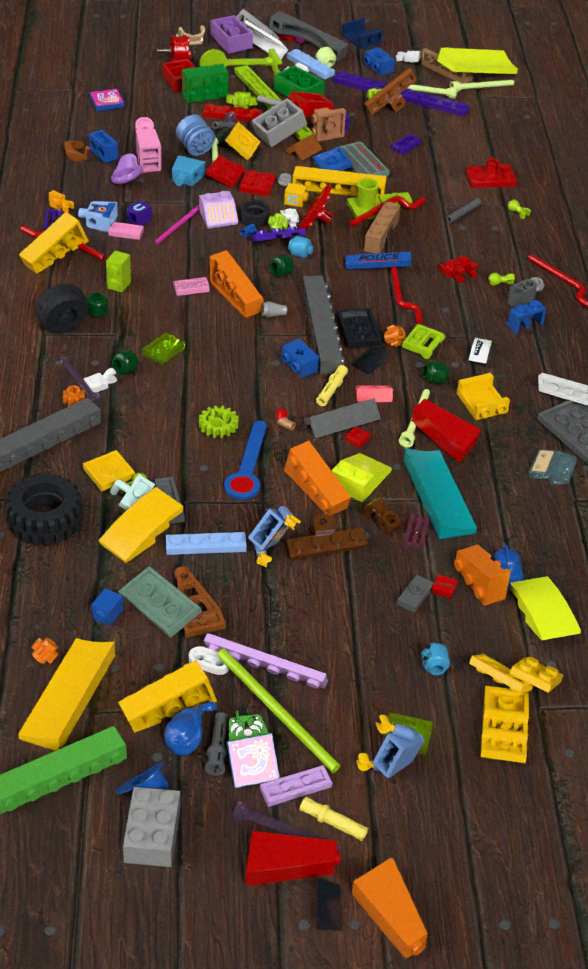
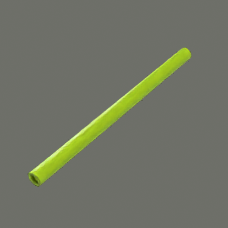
[217,648,340,773]

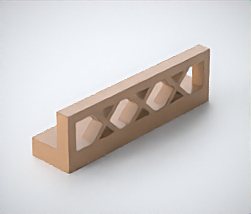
[421,48,473,84]

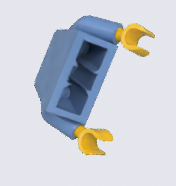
[248,506,300,568]
[356,715,424,778]

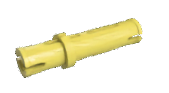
[316,365,348,406]
[300,796,368,841]

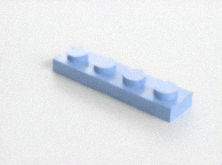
[287,49,335,79]
[166,532,246,555]

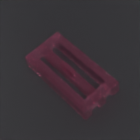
[404,514,430,549]

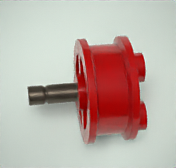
[156,35,191,66]

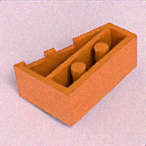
[454,545,511,606]

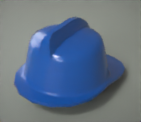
[491,545,523,589]
[116,762,169,794]

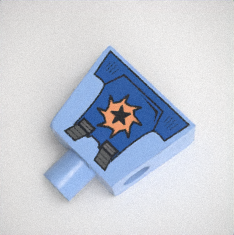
[79,201,118,232]

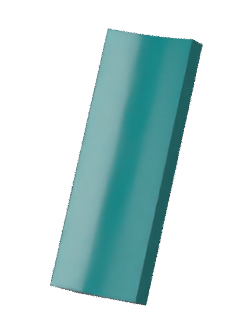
[404,448,477,539]

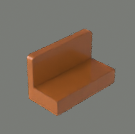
[286,134,322,161]

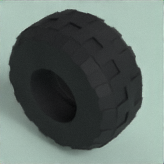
[35,284,89,334]

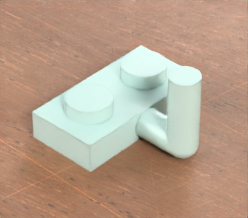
[110,474,155,510]

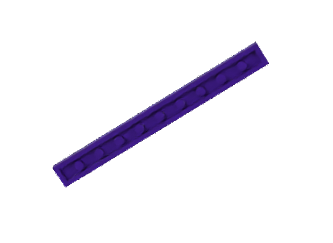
[334,71,470,117]

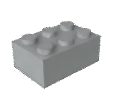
[251,98,307,147]
[123,787,181,867]

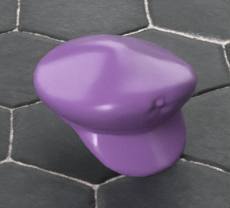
[111,153,143,184]

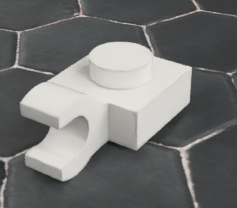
[280,209,299,229]
[84,368,117,394]

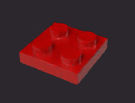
[205,155,246,188]
[239,170,276,196]

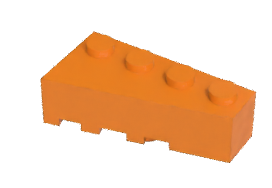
[210,250,264,318]
[284,441,351,516]

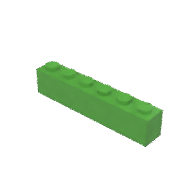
[0,726,127,814]

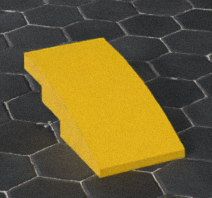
[99,487,183,563]
[481,686,529,763]

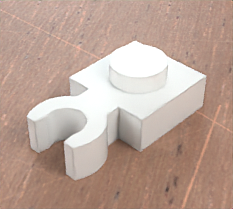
[396,51,421,63]

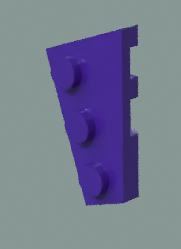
[251,227,306,242]

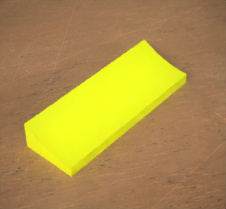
[437,48,518,74]

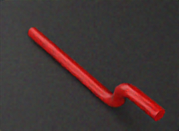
[349,196,426,227]
[20,225,106,261]
[528,254,588,308]
[390,267,423,324]

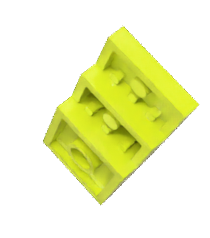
[510,576,581,640]

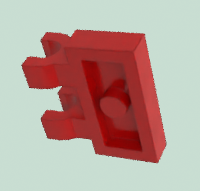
[439,255,478,283]

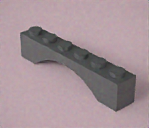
[269,10,348,62]

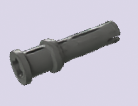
[205,712,229,776]

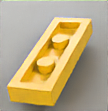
[469,654,533,694]

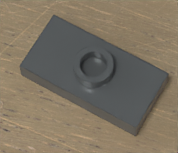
[397,575,434,613]

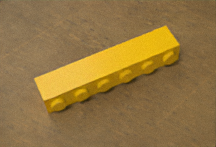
[293,166,387,197]

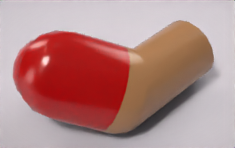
[276,408,296,431]

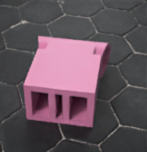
[136,117,161,172]

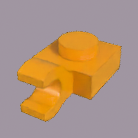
[49,190,74,213]

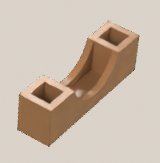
[364,202,400,254]

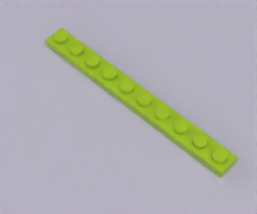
[234,65,313,141]

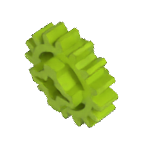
[226,91,258,108]
[199,405,239,438]

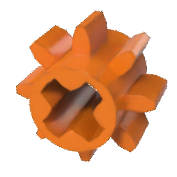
[384,325,406,347]
[63,385,85,407]
[32,637,58,664]

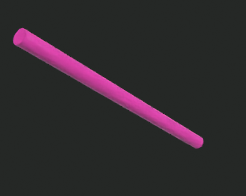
[155,205,199,244]

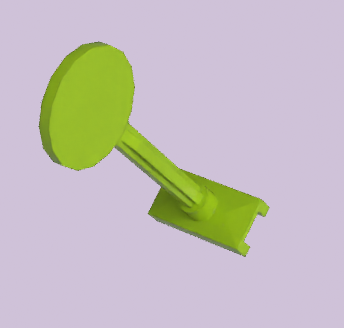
[199,49,282,74]

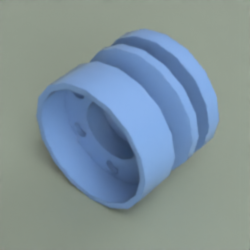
[176,115,216,156]

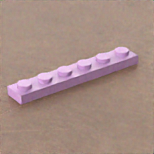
[204,633,328,689]

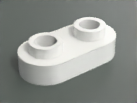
[189,646,229,675]

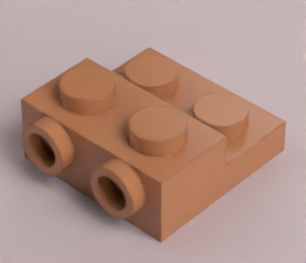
[310,107,346,141]

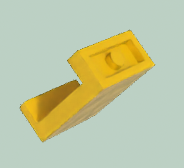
[457,373,510,420]

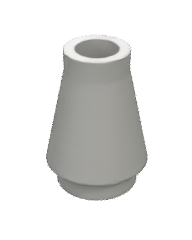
[261,301,287,318]

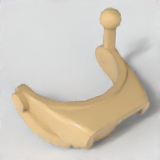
[176,25,205,45]

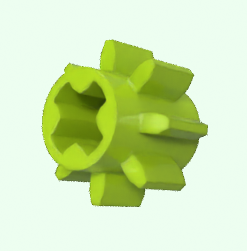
[268,213,289,231]

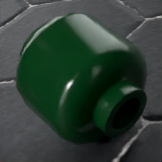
[269,255,294,277]
[86,292,108,318]
[112,350,138,375]
[422,360,450,385]

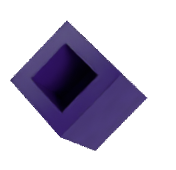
[127,200,152,226]

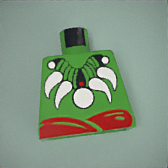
[229,708,269,761]

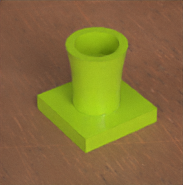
[347,178,381,220]

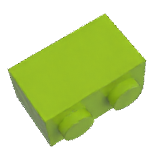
[106,251,131,293]

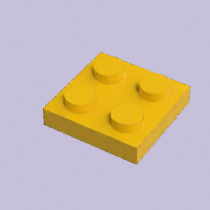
[225,122,260,160]
[83,450,135,491]
[510,657,563,693]

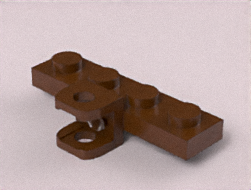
[286,514,368,561]

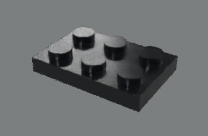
[337,308,382,348]

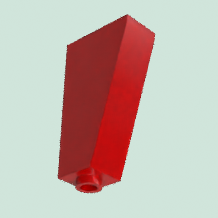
[412,398,481,463]
[246,831,341,886]

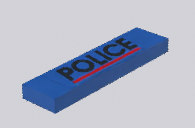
[346,252,411,270]

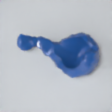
[165,701,217,756]

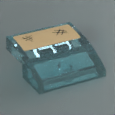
[529,449,577,484]

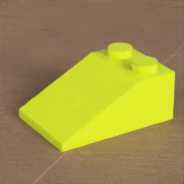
[331,453,392,502]

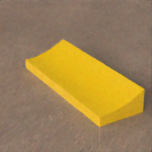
[18,638,115,751]

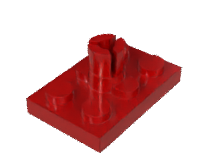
[466,158,517,188]
[297,184,334,229]

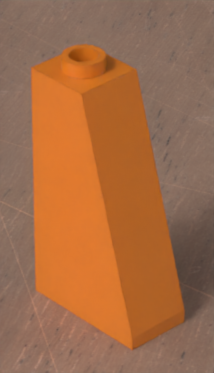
[352,858,427,959]

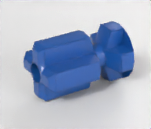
[240,224,257,238]

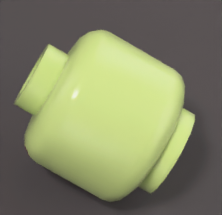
[316,47,336,67]

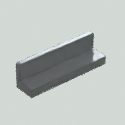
[304,398,380,438]

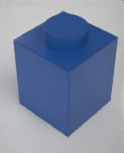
[92,588,124,626]

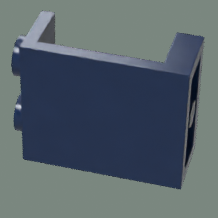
[342,17,383,49]

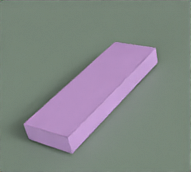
[260,765,332,807]

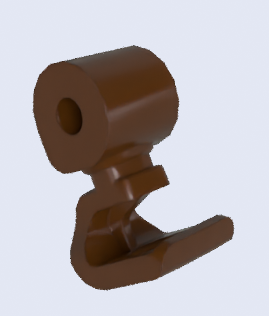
[364,497,401,534]

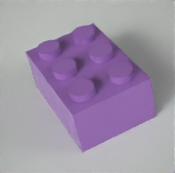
[210,15,253,54]

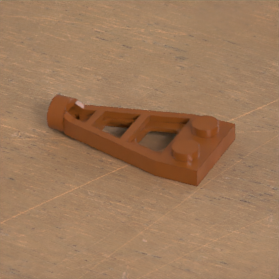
[174,566,226,638]

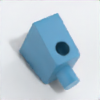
[172,155,205,186]

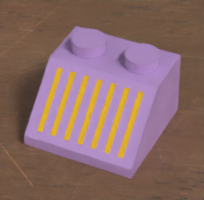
[199,191,238,229]

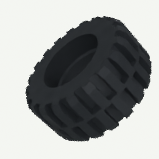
[5,473,83,546]

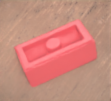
[355,385,393,402]

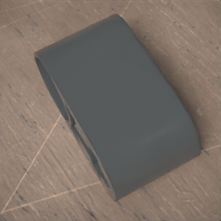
[507,279,537,307]

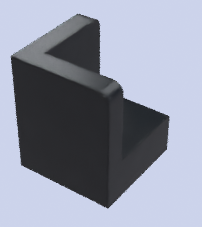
[214,127,231,147]

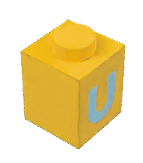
[284,183,309,207]

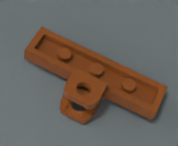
[364,68,417,115]

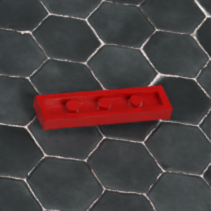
[203,104,262,122]

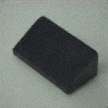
[352,347,389,374]
[316,878,341,930]

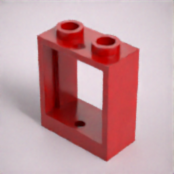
[162,59,195,92]
[288,91,334,116]

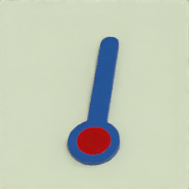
[224,421,266,500]

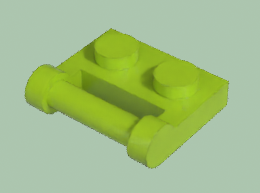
[402,324,445,359]

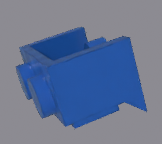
[505,300,546,333]

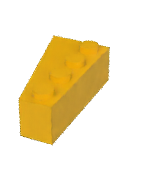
[19,212,88,274]
[118,660,217,733]

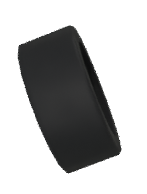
[240,200,270,227]

